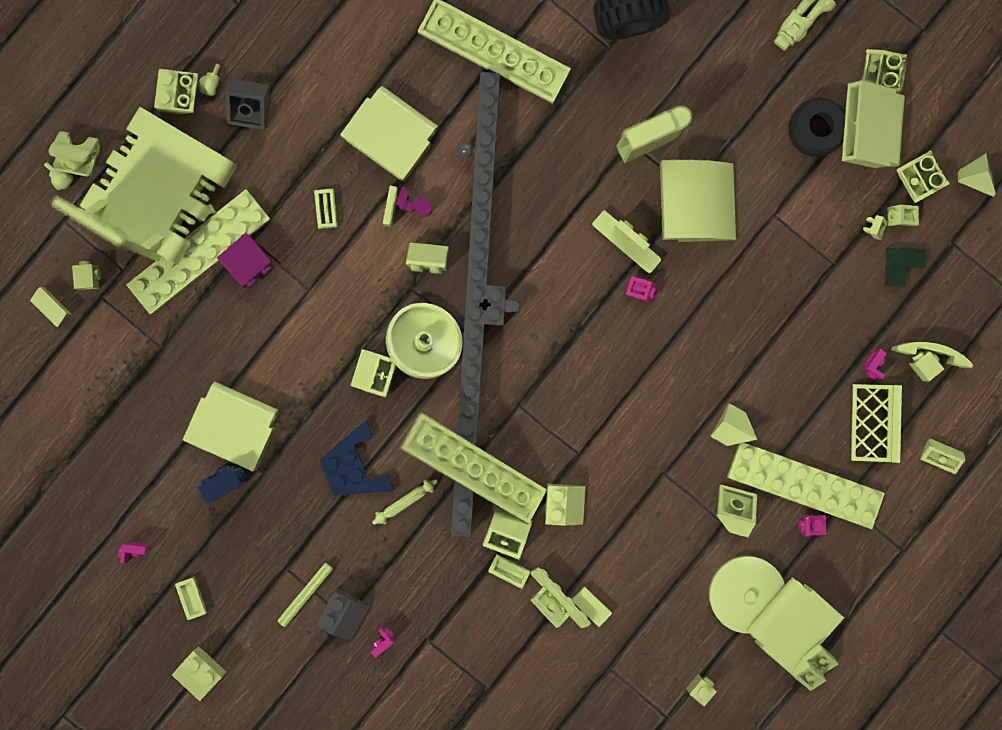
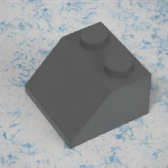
[225,79,270,130]
[315,588,370,640]

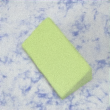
[30,286,71,328]
[920,438,965,474]

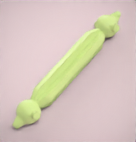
[372,480,437,524]

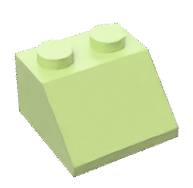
[545,484,586,526]
[172,646,226,701]

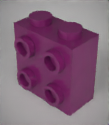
[217,233,274,288]

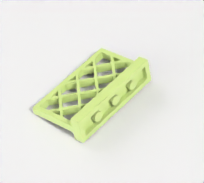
[851,384,902,463]

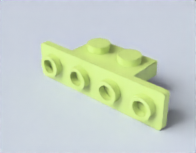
[592,210,661,273]
[530,567,591,628]

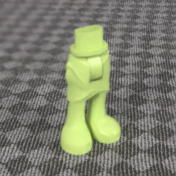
[774,0,836,51]

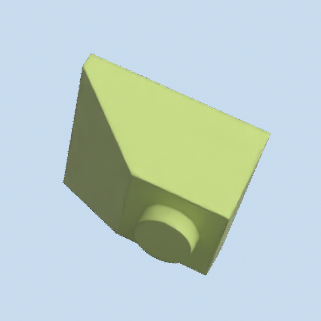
[717,484,757,537]

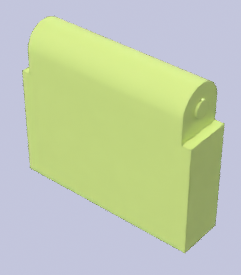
[842,81,905,168]
[340,86,439,182]
[616,107,691,163]
[183,382,278,471]
[747,577,844,675]

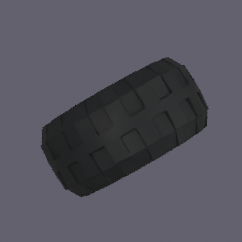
[788,97,846,157]

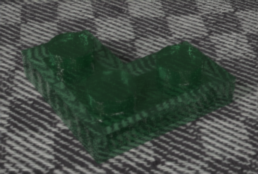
[884,247,926,287]

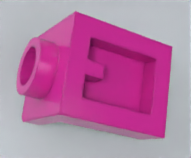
[626,276,658,304]
[862,349,887,380]
[798,515,826,537]
[118,541,151,564]
[371,625,395,658]

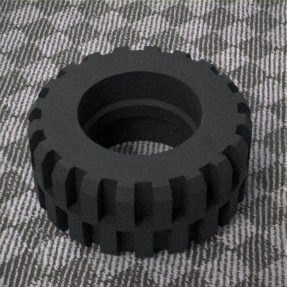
[593,0,671,40]

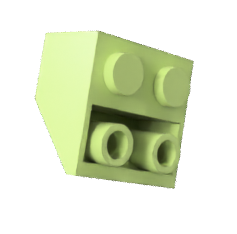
[154,69,198,114]
[406,243,449,274]
[351,349,397,397]
[483,507,532,559]

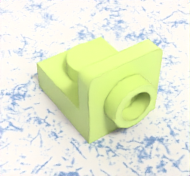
[887,205,919,226]

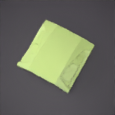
[861,49,907,94]
[896,151,950,203]

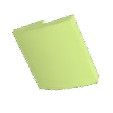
[793,644,838,691]

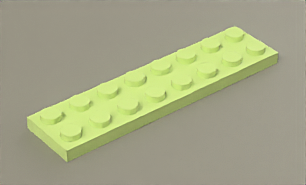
[418,0,571,104]
[126,189,271,315]
[401,414,547,523]
[727,443,885,529]

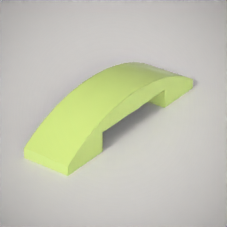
[891,342,973,368]

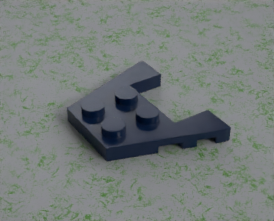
[320,421,395,495]

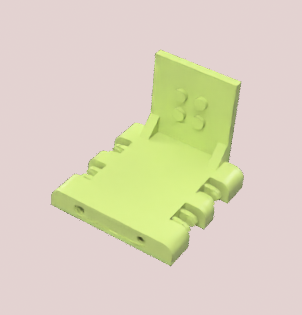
[52,107,238,265]

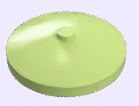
[386,303,463,379]
[709,556,785,633]

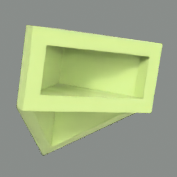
[958,154,996,197]
[710,403,757,446]

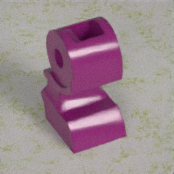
[395,186,432,217]

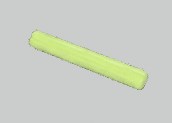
[278,563,333,627]

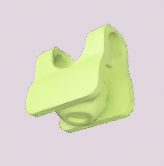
[49,131,100,176]

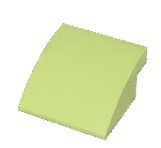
[660,160,736,242]

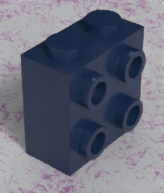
[197,464,249,504]

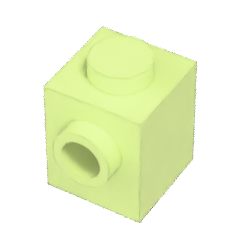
[72,261,101,290]
[909,351,944,381]
[686,674,717,706]

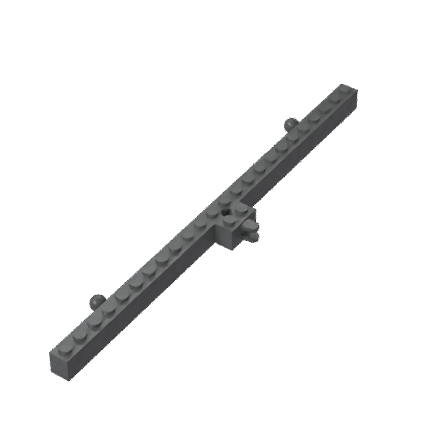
[451,72,520,537]

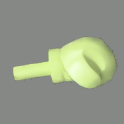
[198,64,220,96]
[44,162,73,190]

